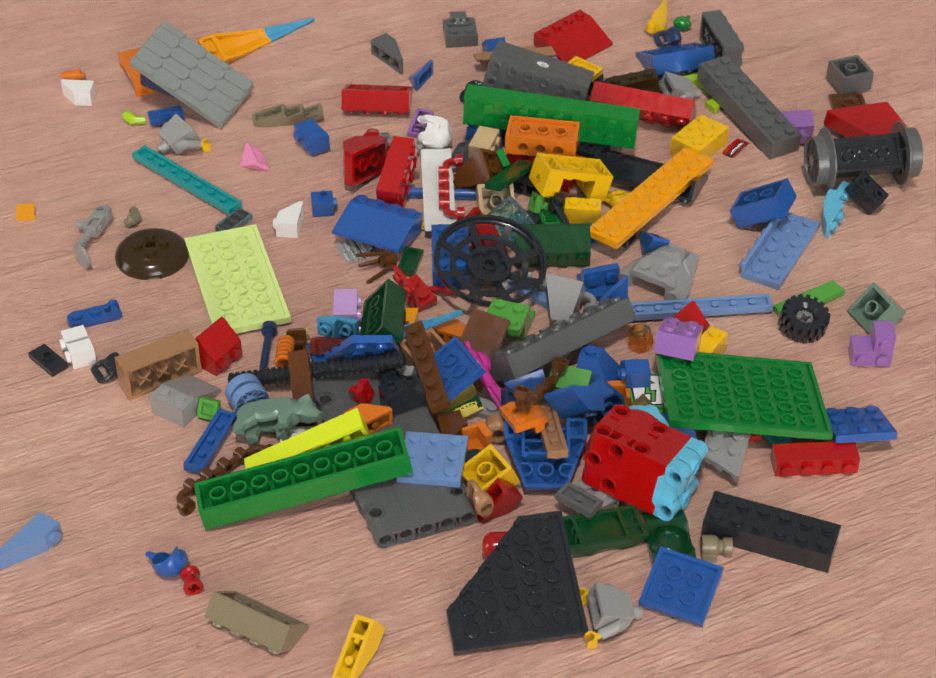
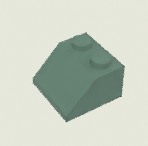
[847,282,907,334]

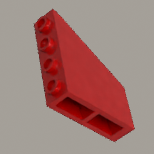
[823,101,908,137]

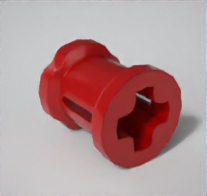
[180,565,203,595]

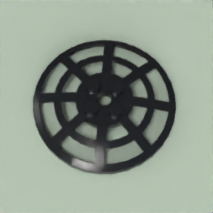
[434,215,547,307]

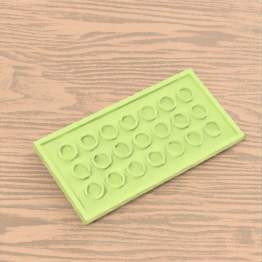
[184,224,291,334]

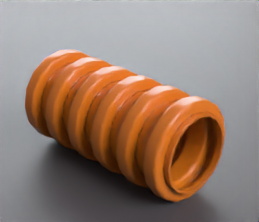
[274,335,295,368]

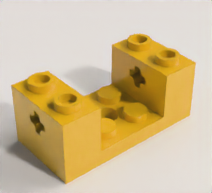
[529,153,614,201]

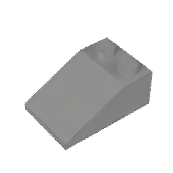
[150,375,221,428]

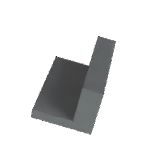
[555,482,603,519]

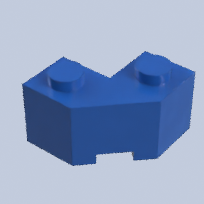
[616,359,651,388]

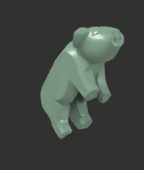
[233,394,326,444]

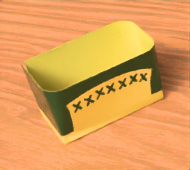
[440,383,483,418]

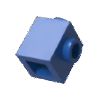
[311,190,337,217]

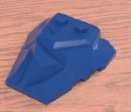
[504,418,587,490]

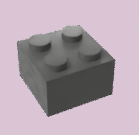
[826,55,874,94]

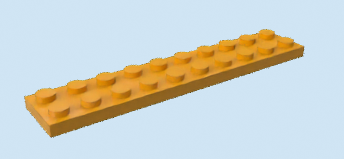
[590,147,714,249]

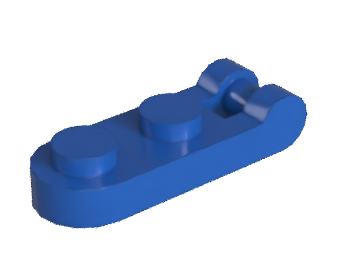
[67,300,122,328]

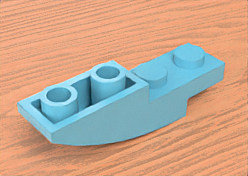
[821,181,850,238]

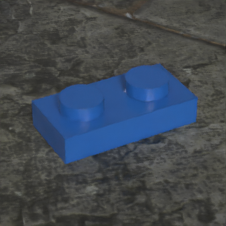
[147,105,185,126]

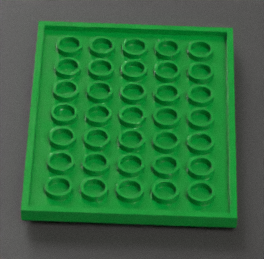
[655,352,833,440]

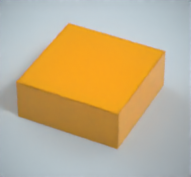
[16,203,36,221]

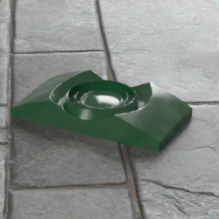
[563,505,649,556]
[640,510,696,567]

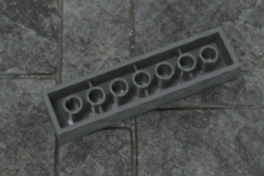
[697,55,802,160]
[490,296,637,381]

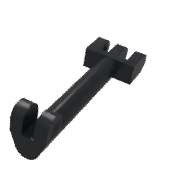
[548,193,570,224]

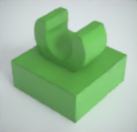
[527,191,549,214]
[196,396,221,421]

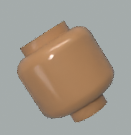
[485,413,506,443]

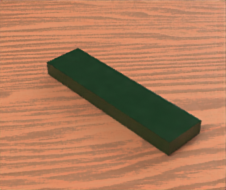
[485,159,534,191]

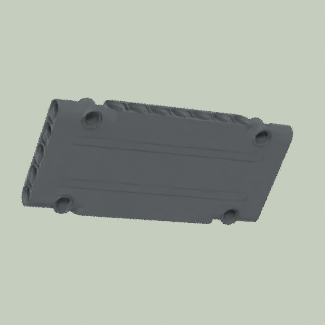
[312,370,477,548]

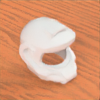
[417,114,452,149]

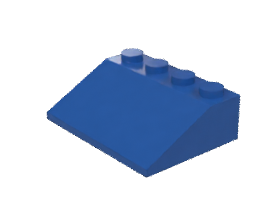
[635,42,715,78]
[332,195,423,253]

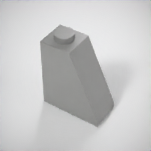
[546,273,585,326]

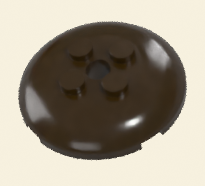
[115,228,189,280]

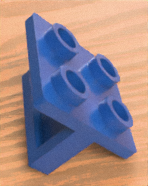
[577,263,620,299]

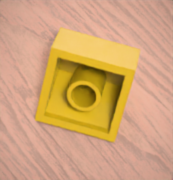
[564,197,602,224]
[462,444,520,491]

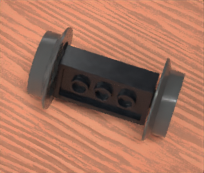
[804,121,923,192]

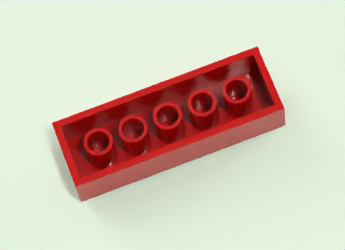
[590,81,697,130]

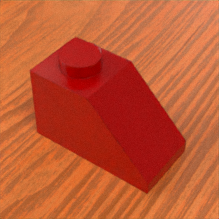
[472,478,523,523]

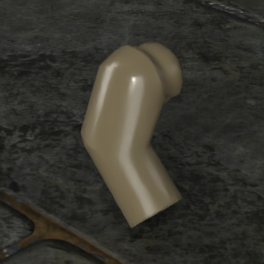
[124,207,141,228]

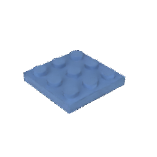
[397,431,469,488]

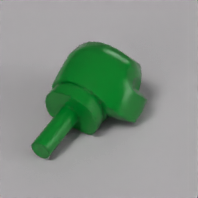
[673,15,692,31]

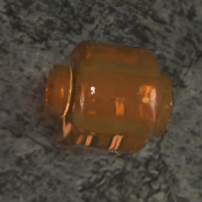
[627,323,654,352]

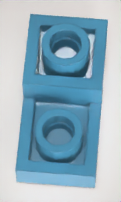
[317,316,360,339]

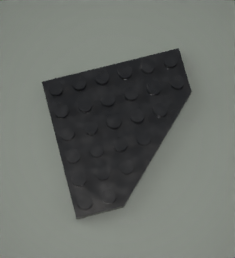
[446,510,589,655]

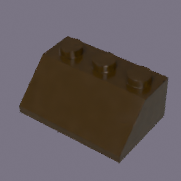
[604,68,660,93]

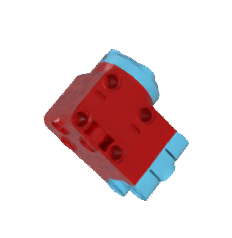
[582,404,708,521]

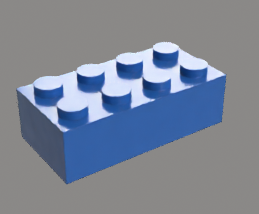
[431,224,470,289]

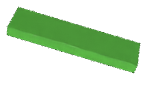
[773,280,845,316]

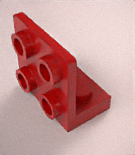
[392,265,437,313]

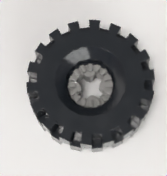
[778,294,830,344]

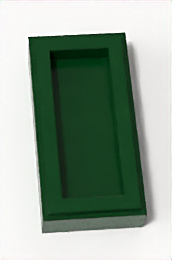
[397,247,424,277]

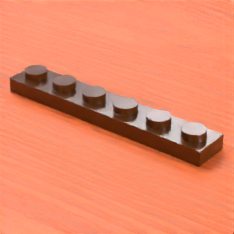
[404,320,451,414]

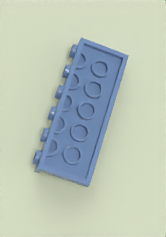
[739,212,820,290]

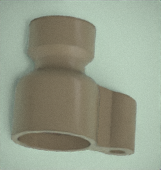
[699,535,733,564]

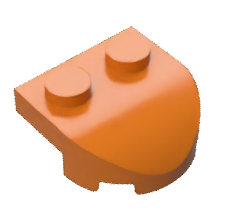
[499,401,549,434]

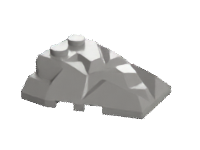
[619,243,699,300]

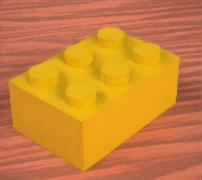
[670,114,729,158]

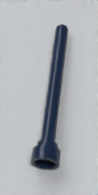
[259,321,278,387]

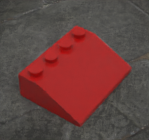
[533,10,613,63]
[341,84,413,115]

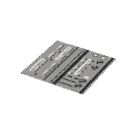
[335,239,378,264]

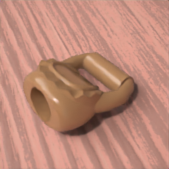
[467,479,494,517]

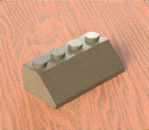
[204,591,309,655]

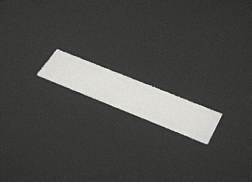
[421,148,456,231]

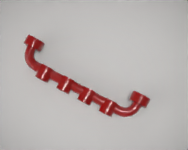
[438,154,465,220]

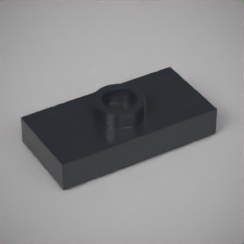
[28,344,68,377]

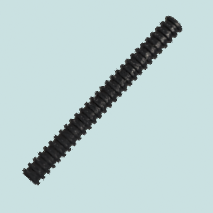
[228,351,406,386]

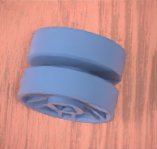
[225,373,269,413]

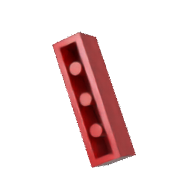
[770,441,860,477]

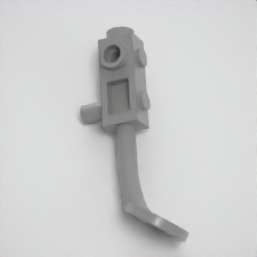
[73,205,113,269]

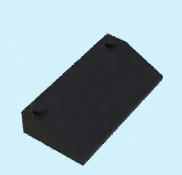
[594,150,709,204]

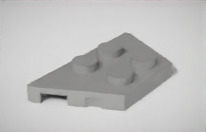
[703,430,750,482]

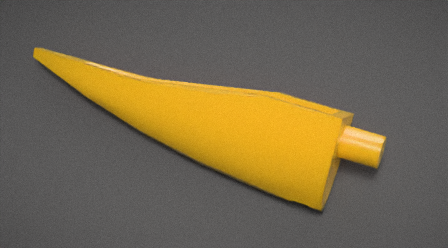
[644,0,668,34]

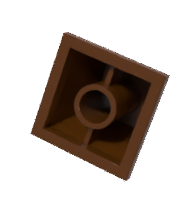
[453,148,503,189]

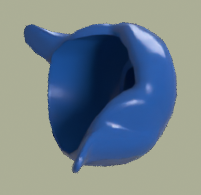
[145,546,188,578]

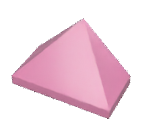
[239,142,270,171]

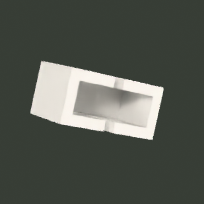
[59,325,96,370]

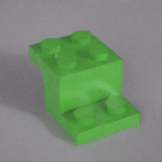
[487,298,535,341]

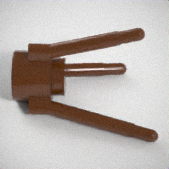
[356,250,397,284]

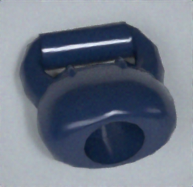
[653,26,682,47]

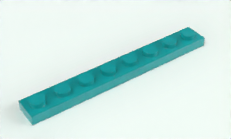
[132,145,242,215]

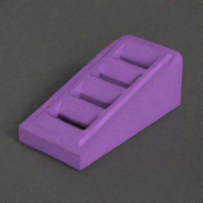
[407,108,434,138]

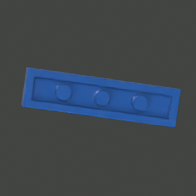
[183,409,237,474]

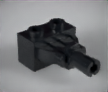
[377,369,426,415]

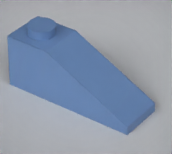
[0,512,62,570]

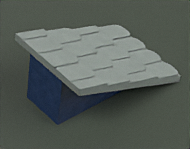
[130,21,254,130]

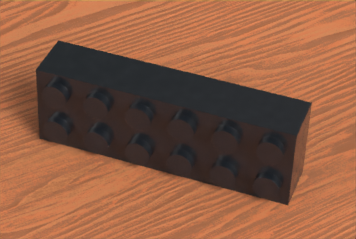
[701,491,841,573]

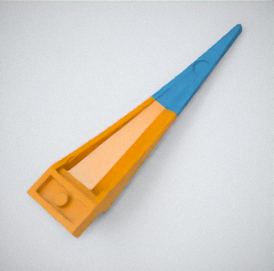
[197,18,314,64]

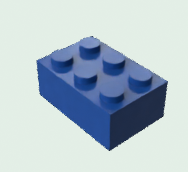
[729,178,797,228]

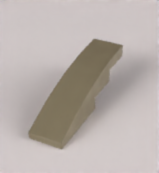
[252,103,324,127]

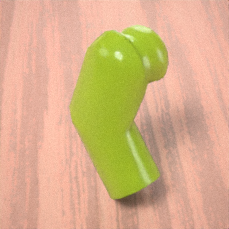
[122,110,146,125]

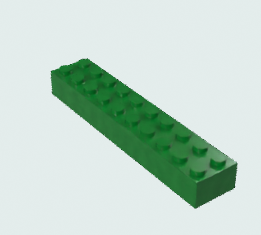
[463,84,640,149]
[194,426,413,530]

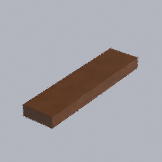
[288,349,317,426]

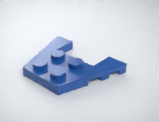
[324,335,399,361]

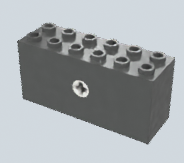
[482,40,594,101]

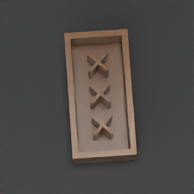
[114,330,202,401]

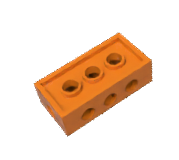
[505,115,580,157]

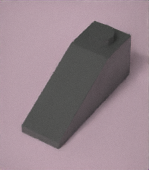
[371,33,403,74]

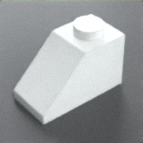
[61,79,96,106]
[273,201,304,238]

